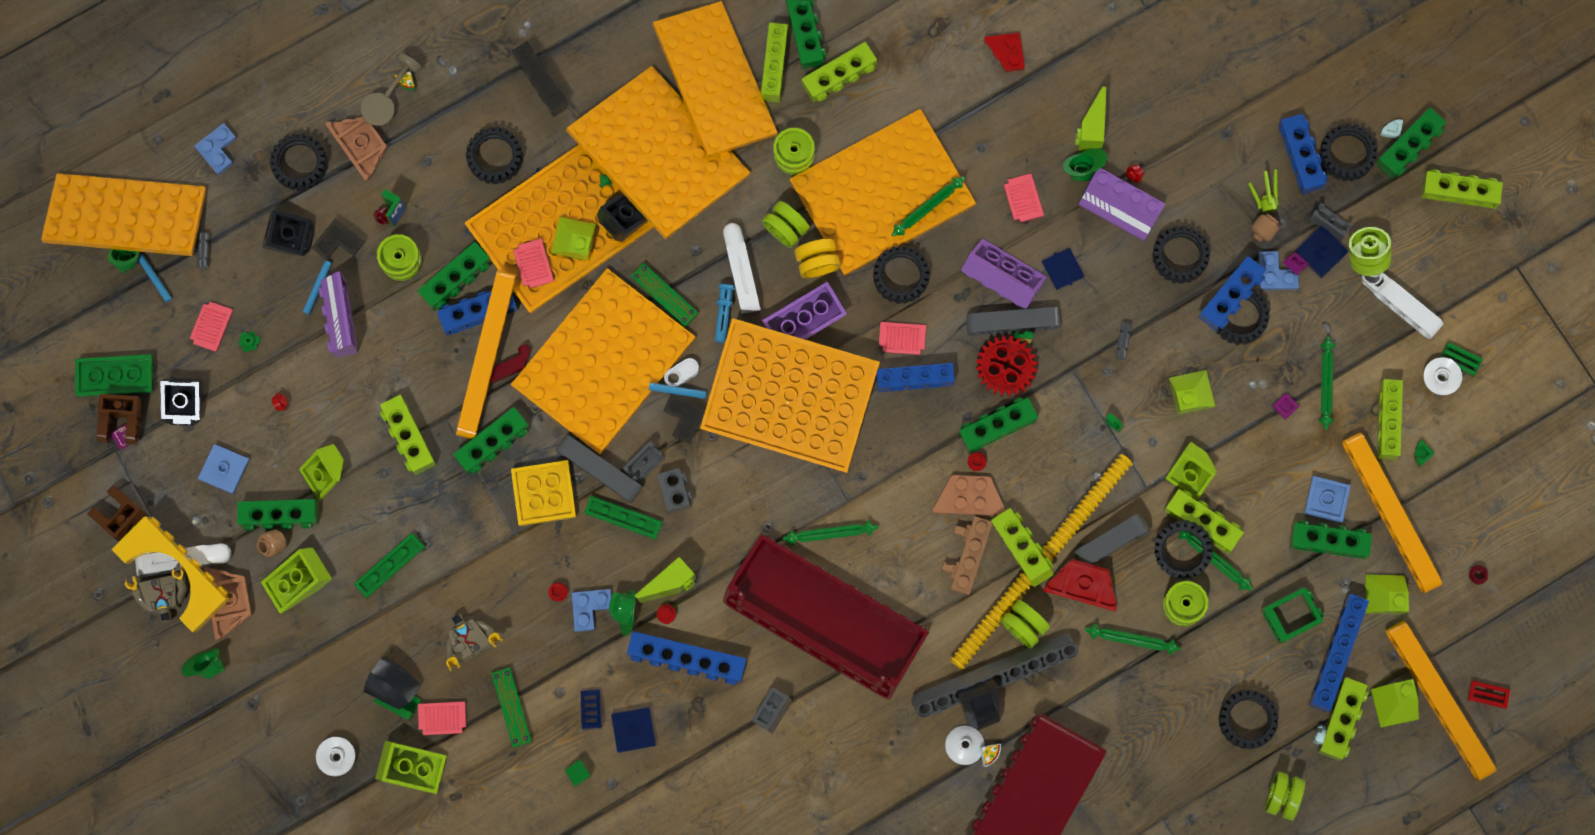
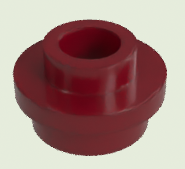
[373,208,390,225]
[1468,565,1489,585]

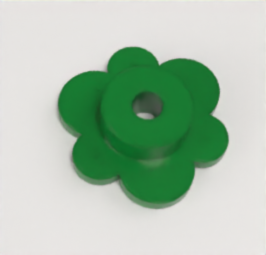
[238,331,261,352]

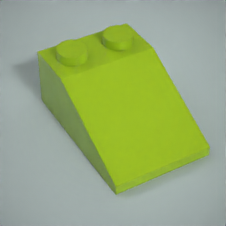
[1075,87,1106,152]
[261,547,332,614]
[635,557,696,603]
[375,741,447,794]

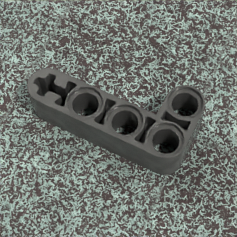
[1074,514,1151,565]

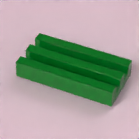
[1440,342,1483,377]

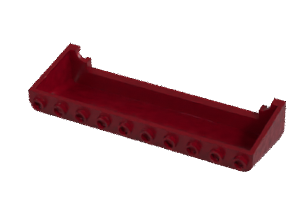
[723,534,929,699]
[970,713,1106,835]

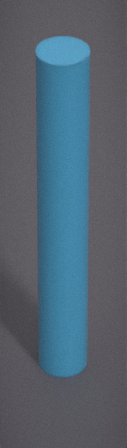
[138,253,172,303]
[303,260,332,315]
[648,383,706,399]

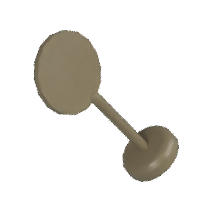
[361,53,422,126]

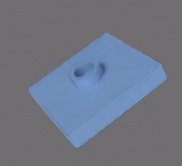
[198,444,250,494]
[1304,476,1351,523]

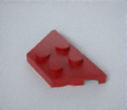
[1043,559,1117,612]

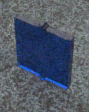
[1041,248,1085,291]

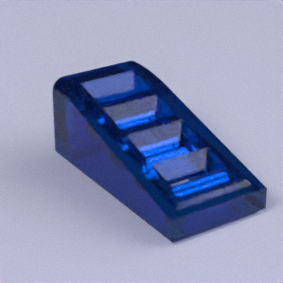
[580,690,602,730]

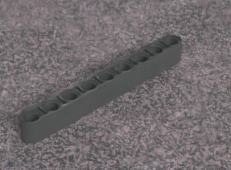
[911,634,1078,718]

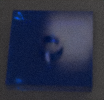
[1294,225,1349,279]
[611,707,656,753]

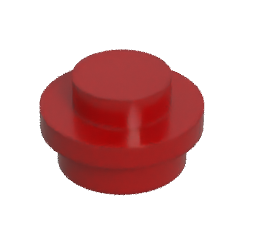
[1127,165,1144,183]
[271,393,289,411]
[967,452,987,471]
[548,582,568,602]
[657,604,676,624]

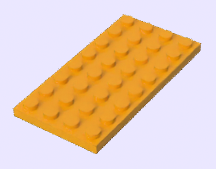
[652,1,777,158]
[41,173,207,256]

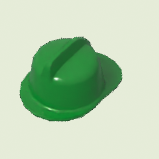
[1063,148,1107,182]
[108,249,140,274]
[609,589,636,636]
[181,648,225,679]

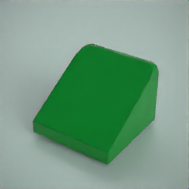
[564,759,592,787]

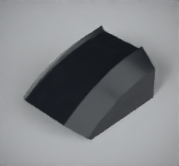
[597,193,648,242]
[262,210,315,256]
[161,377,202,426]
[363,656,420,709]
[956,678,1004,730]

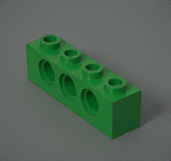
[786,0,826,70]
[1376,107,1447,179]
[417,242,492,312]
[958,397,1039,454]
[453,407,530,475]
[237,499,318,531]
[1289,521,1372,559]

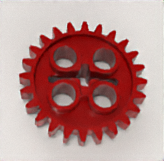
[975,335,1038,398]

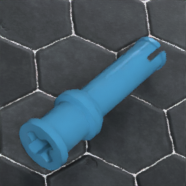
[714,284,735,343]

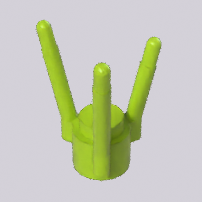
[1248,169,1279,213]

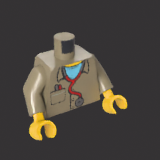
[125,566,188,623]
[446,614,503,671]

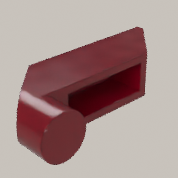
[490,344,531,385]

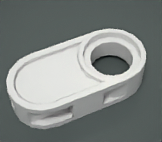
[664,358,699,387]

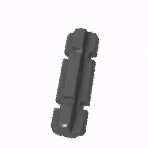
[197,232,209,269]
[1115,322,1132,360]

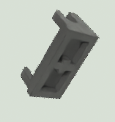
[1309,202,1353,241]
[623,441,665,484]
[752,687,792,734]

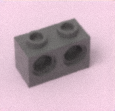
[657,468,693,514]

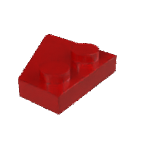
[984,32,1025,72]

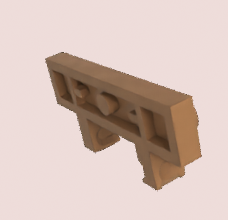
[941,516,992,596]

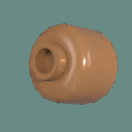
[1251,214,1279,243]
[257,529,286,557]

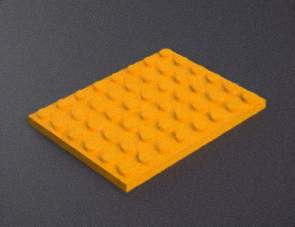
[566,66,750,240]
[789,109,976,277]
[465,144,654,314]
[511,268,696,455]
[700,318,880,473]

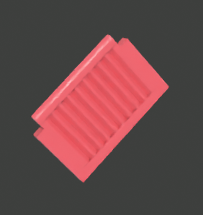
[1003,174,1044,223]
[513,239,554,289]
[190,302,233,352]
[879,322,926,355]
[418,702,466,735]

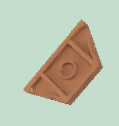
[325,117,387,182]
[932,475,1006,516]
[203,566,252,640]

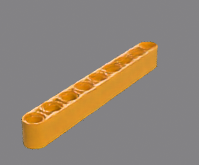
[456,270,516,439]
[1342,432,1442,594]
[1386,620,1496,781]

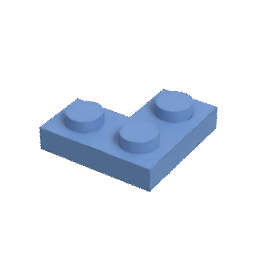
[194,123,237,176]
[1258,251,1299,290]
[572,589,611,632]

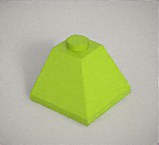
[551,217,597,261]
[1169,370,1215,415]
[1165,442,1217,500]
[299,444,344,501]
[1365,574,1409,615]
[1370,679,1419,728]

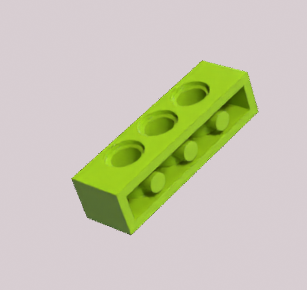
[761,23,788,103]
[801,42,877,103]
[1421,170,1503,209]
[1377,379,1403,460]
[379,394,436,475]
[1164,489,1244,554]
[991,508,1054,587]
[1317,677,1369,761]

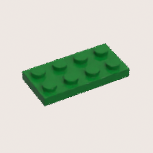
[75,354,154,398]

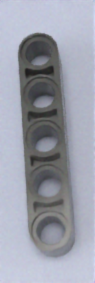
[966,307,1061,336]
[555,435,643,503]

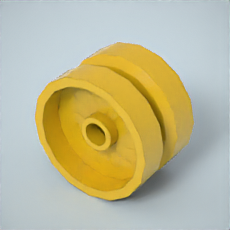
[794,239,841,278]

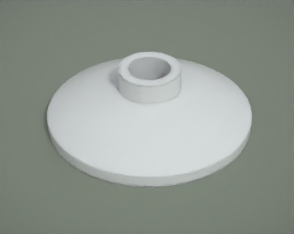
[1423,357,1462,395]
[945,726,985,765]
[316,737,355,776]

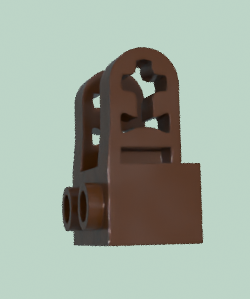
[96,394,144,445]
[87,485,149,542]

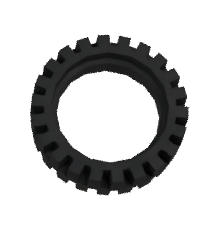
[1319,124,1378,181]
[466,127,523,184]
[270,133,328,191]
[1152,226,1210,284]
[873,246,929,304]
[1216,290,1270,345]
[1154,520,1213,579]
[1218,690,1279,749]

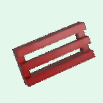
[1467,681,1511,709]

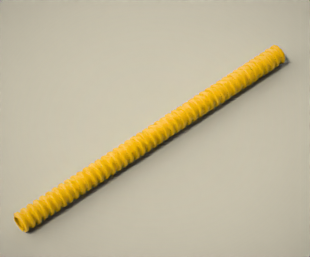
[950,454,1133,669]

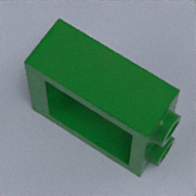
[1261,587,1324,645]

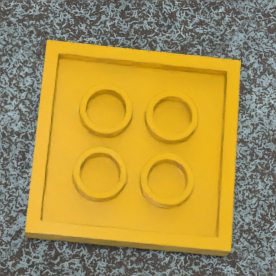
[511,460,576,526]

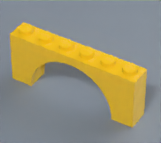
[111,516,230,632]

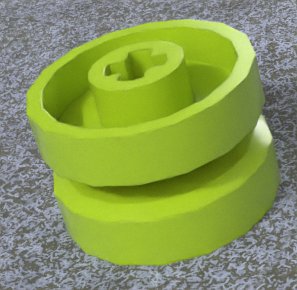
[773,128,815,175]
[761,201,810,248]
[1349,227,1391,276]
[377,234,422,281]
[1162,581,1208,627]
[1000,599,1050,649]
[1265,771,1305,821]

